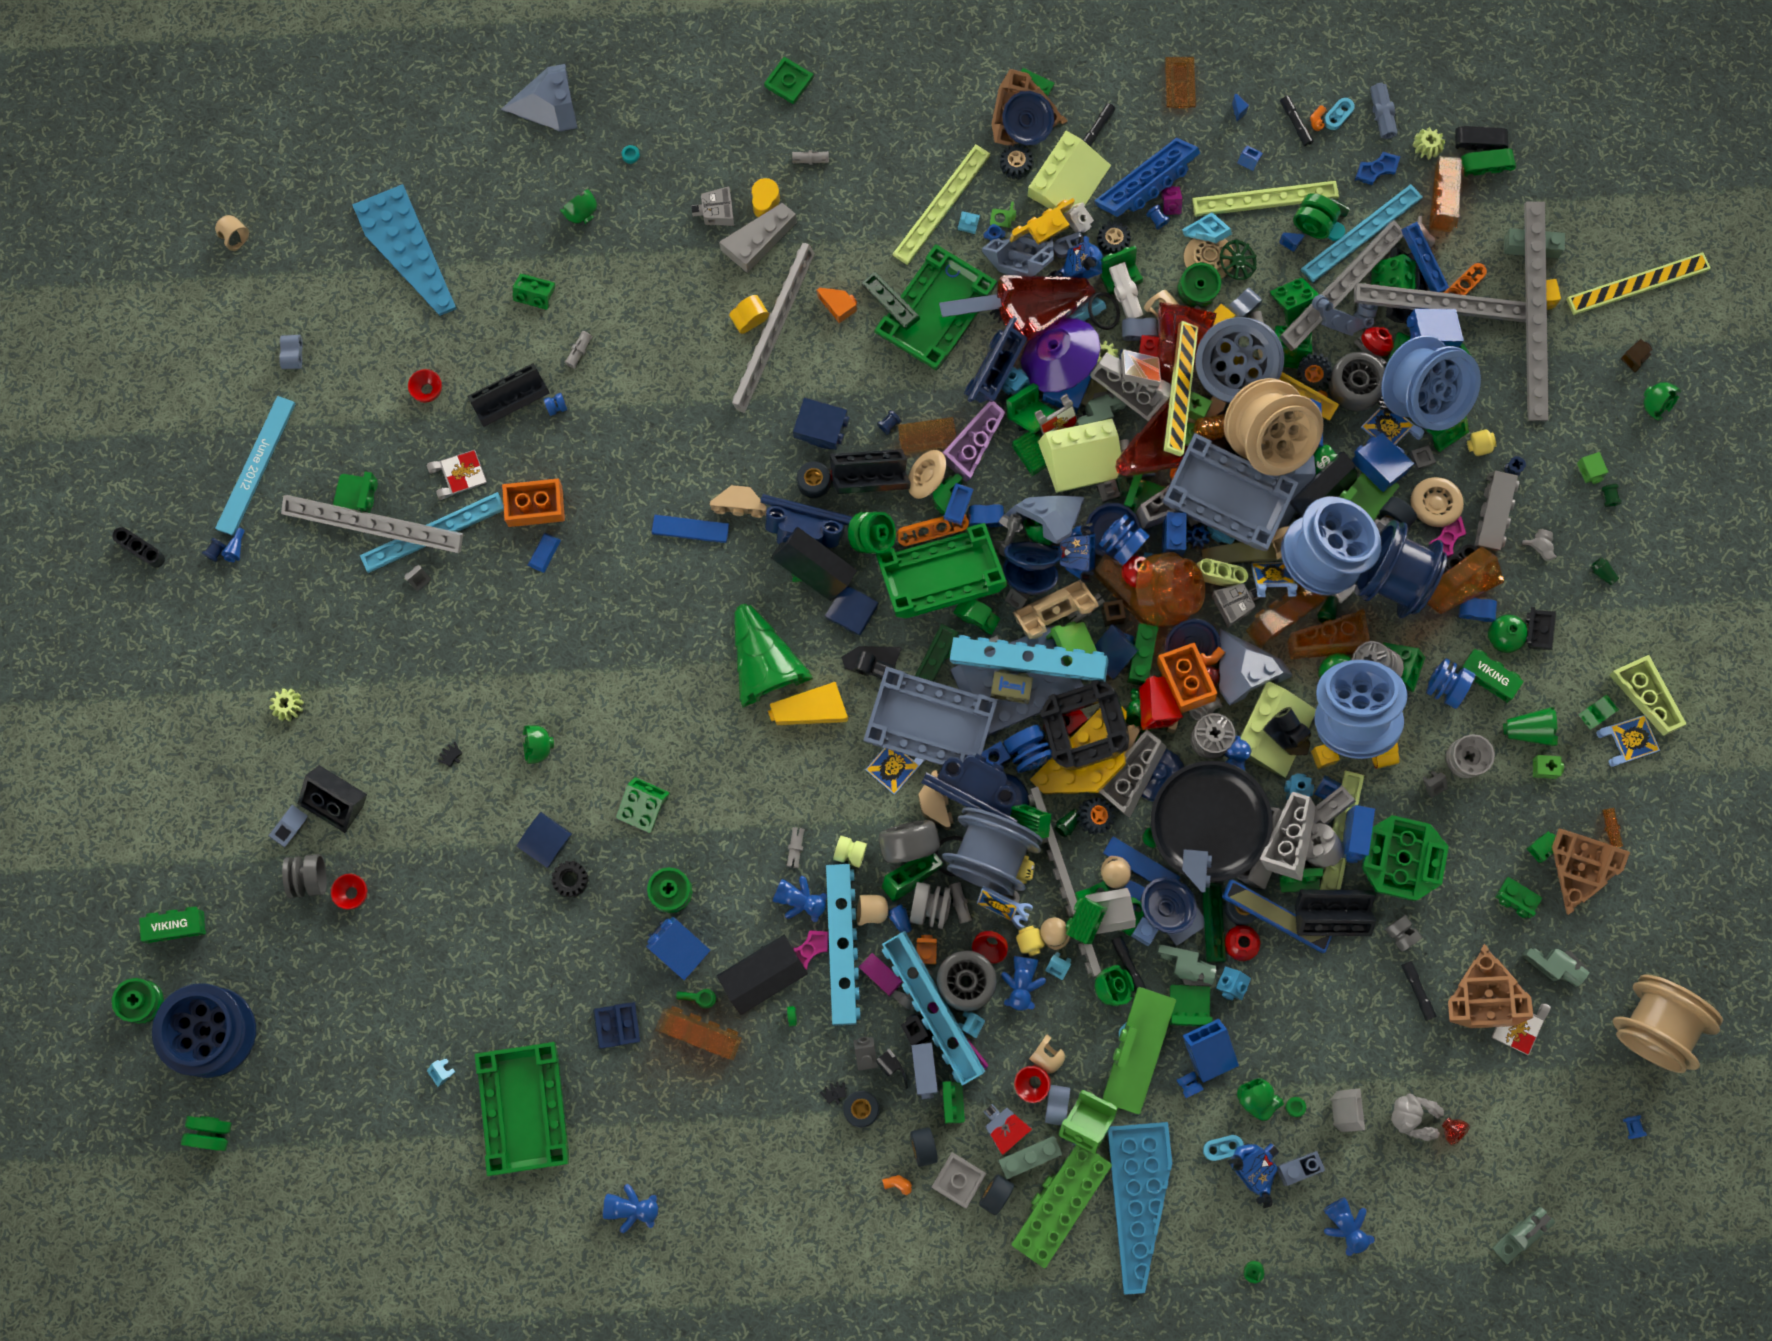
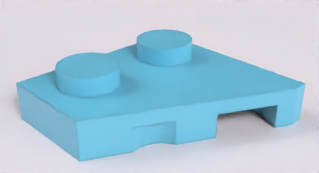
[1182,213,1232,243]

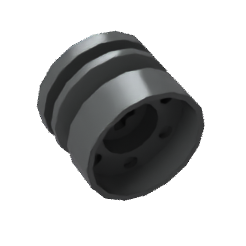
[282,854,327,899]

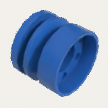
[1099,514,1149,566]
[1426,658,1475,709]
[1003,725,1052,773]

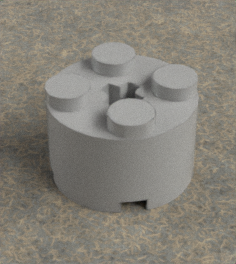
[1306,823,1344,869]

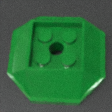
[1362,815,1449,901]

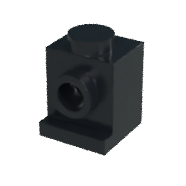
[901,1014,934,1046]

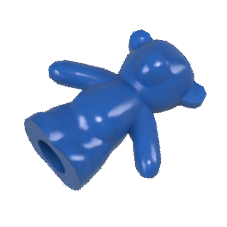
[1224,736,1252,771]
[772,876,827,922]
[1001,956,1046,1011]
[603,1184,658,1233]
[1323,1197,1375,1256]

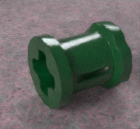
[1601,484,1622,507]

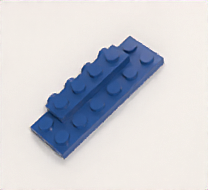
[1094,138,1200,217]

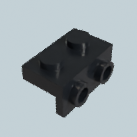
[1526,607,1556,650]

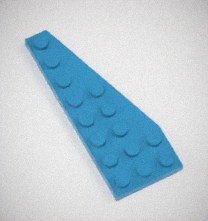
[353,184,457,316]
[1107,1122,1172,1295]

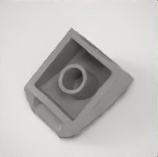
[1085,888,1136,934]
[1330,1089,1365,1132]

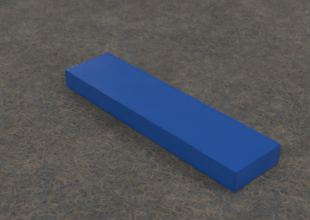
[1401,222,1449,292]
[652,515,729,543]
[1102,836,1180,883]

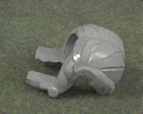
[1391,1093,1444,1141]

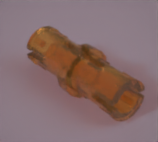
[1602,808,1623,847]

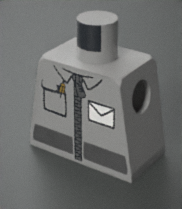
[691,187,734,226]
[1212,584,1261,627]

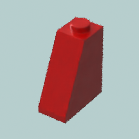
[1139,676,1183,730]

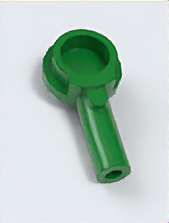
[676,989,716,1009]

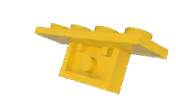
[1009,198,1075,245]

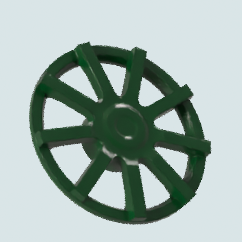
[1220,239,1257,280]

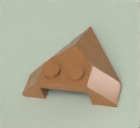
[992,69,1068,146]
[1552,829,1630,915]
[1448,944,1533,1028]

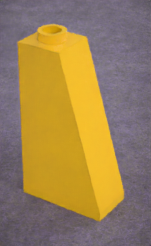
[768,682,848,725]

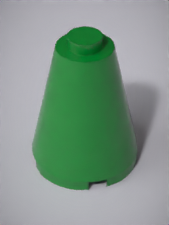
[1503,707,1558,746]

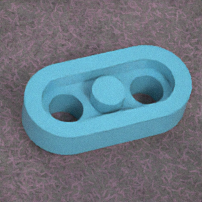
[1324,98,1354,130]
[1203,1135,1244,1161]

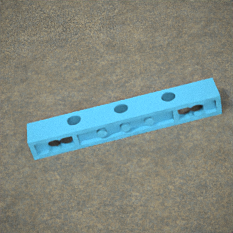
[950,635,1108,682]
[826,864,860,1025]
[882,931,985,1085]

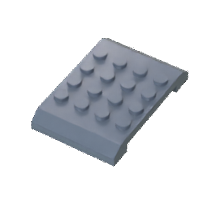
[1162,433,1299,551]
[950,626,1083,737]
[864,667,998,766]

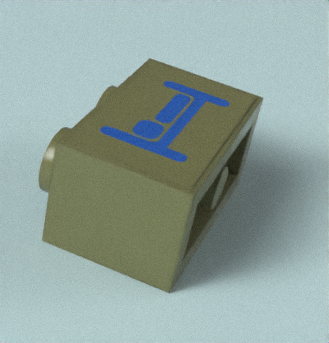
[990,670,1033,704]

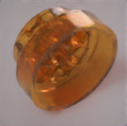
[1136,552,1205,627]

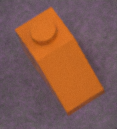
[817,288,857,323]

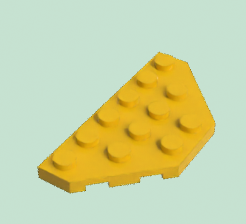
[1030,706,1127,794]

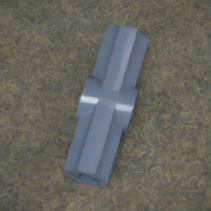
[1370,83,1398,139]

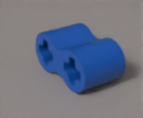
[968,504,1004,527]
[1459,596,1497,622]

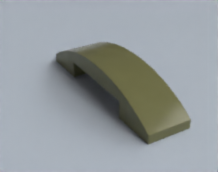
[1201,542,1279,564]

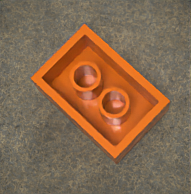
[502,479,565,527]
[1157,642,1218,714]

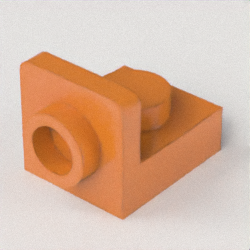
[917,935,937,964]

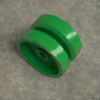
[1293,193,1341,239]
[1177,262,1222,308]
[848,512,896,554]
[647,867,693,914]
[112,978,164,1024]
[181,1116,232,1151]

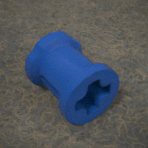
[1146,205,1170,230]
[1623,1115,1647,1139]

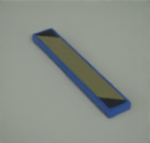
[1222,880,1332,953]

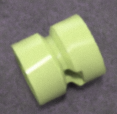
[833,836,867,868]

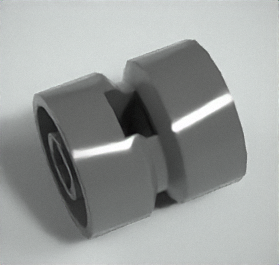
[1385,915,1423,952]

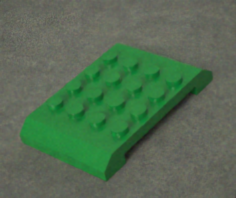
[875,244,997,371]
[876,523,1007,618]
[475,1042,569,1176]

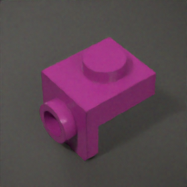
[1161,186,1182,215]

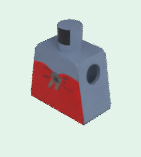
[984,1104,1032,1155]

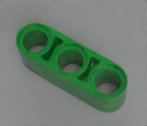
[1461,148,1516,177]

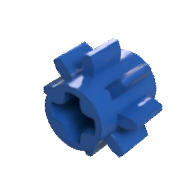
[1186,525,1210,549]

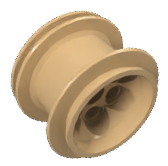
[1224,378,1323,476]
[1613,974,1723,1073]

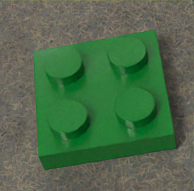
[764,57,814,105]

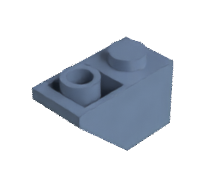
[268,805,308,848]
[1182,849,1212,892]
[1277,1151,1325,1186]

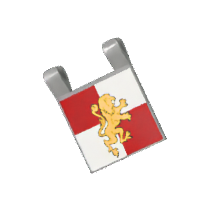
[1034,394,1077,435]
[427,449,487,500]
[1491,1004,1551,1056]

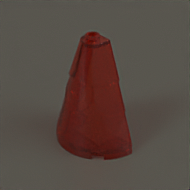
[997,275,1096,341]
[1158,302,1217,401]
[1115,397,1188,476]

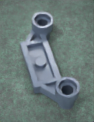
[1312,295,1374,336]

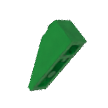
[882,853,943,902]

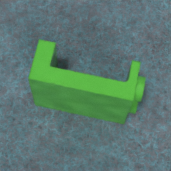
[1046,621,1097,678]
[1058,1090,1118,1154]

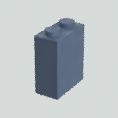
[911,1043,938,1099]

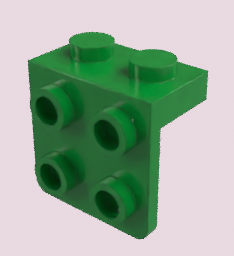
[1006,383,1056,433]
[333,472,378,513]

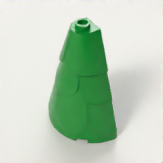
[734,604,813,708]

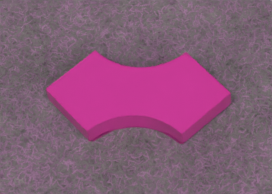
[1429,516,1466,558]
[794,931,829,970]

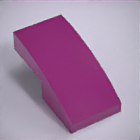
[859,953,903,997]

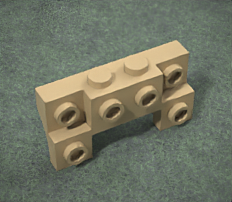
[1013,579,1099,639]

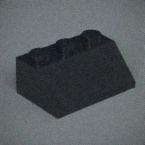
[297,765,367,833]

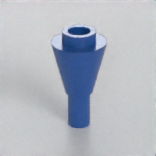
[221,528,245,562]

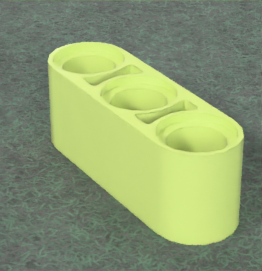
[1190,559,1248,587]

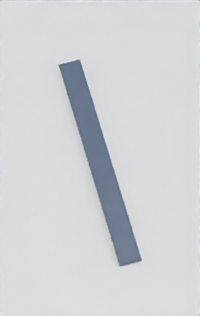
[939,283,1079,317]

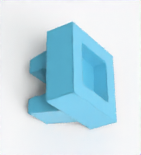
[958,211,980,234]
[1045,952,1071,980]
[959,1012,985,1038]
[427,1059,455,1087]

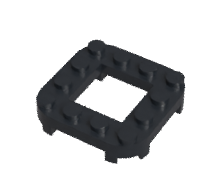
[1040,680,1129,770]

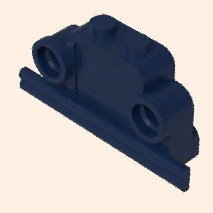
[964,317,1028,403]
[760,494,853,548]
[921,753,1017,822]

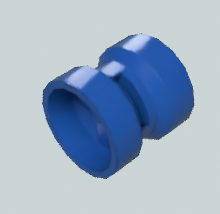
[544,393,568,416]
[1176,1071,1203,1098]

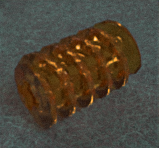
[1194,414,1226,440]

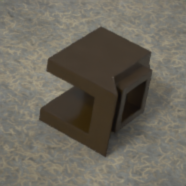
[1620,339,1653,373]

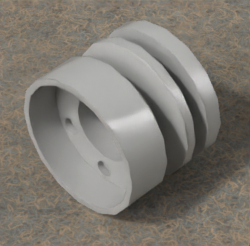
[1352,641,1404,678]
[1191,713,1235,759]
[1445,734,1495,778]
[910,882,951,929]

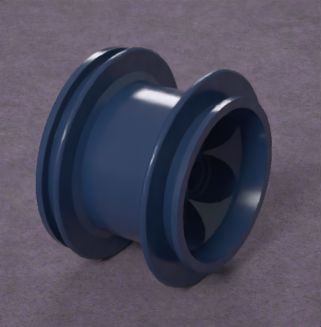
[1354,520,1447,618]
[152,983,256,1078]

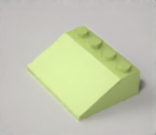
[1027,131,1111,214]
[1038,419,1124,493]
[1240,682,1316,778]

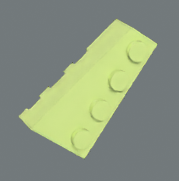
[1610,655,1686,736]

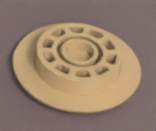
[1184,238,1234,278]
[908,450,946,499]
[1411,477,1464,527]

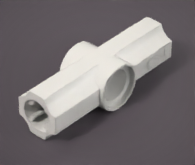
[1109,262,1143,318]

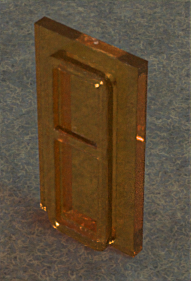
[1165,57,1196,109]
[898,417,956,454]

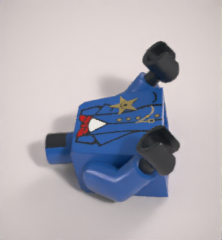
[1048,236,1103,283]
[1052,523,1095,583]
[1227,1143,1279,1208]

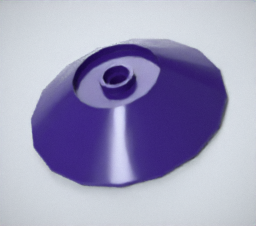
[1021,318,1101,392]

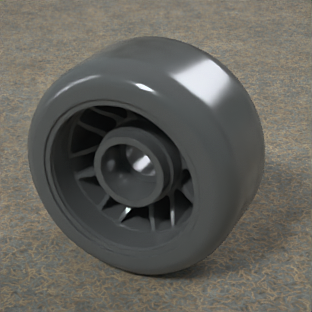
[1328,352,1385,412]
[878,820,940,863]
[936,951,997,1012]

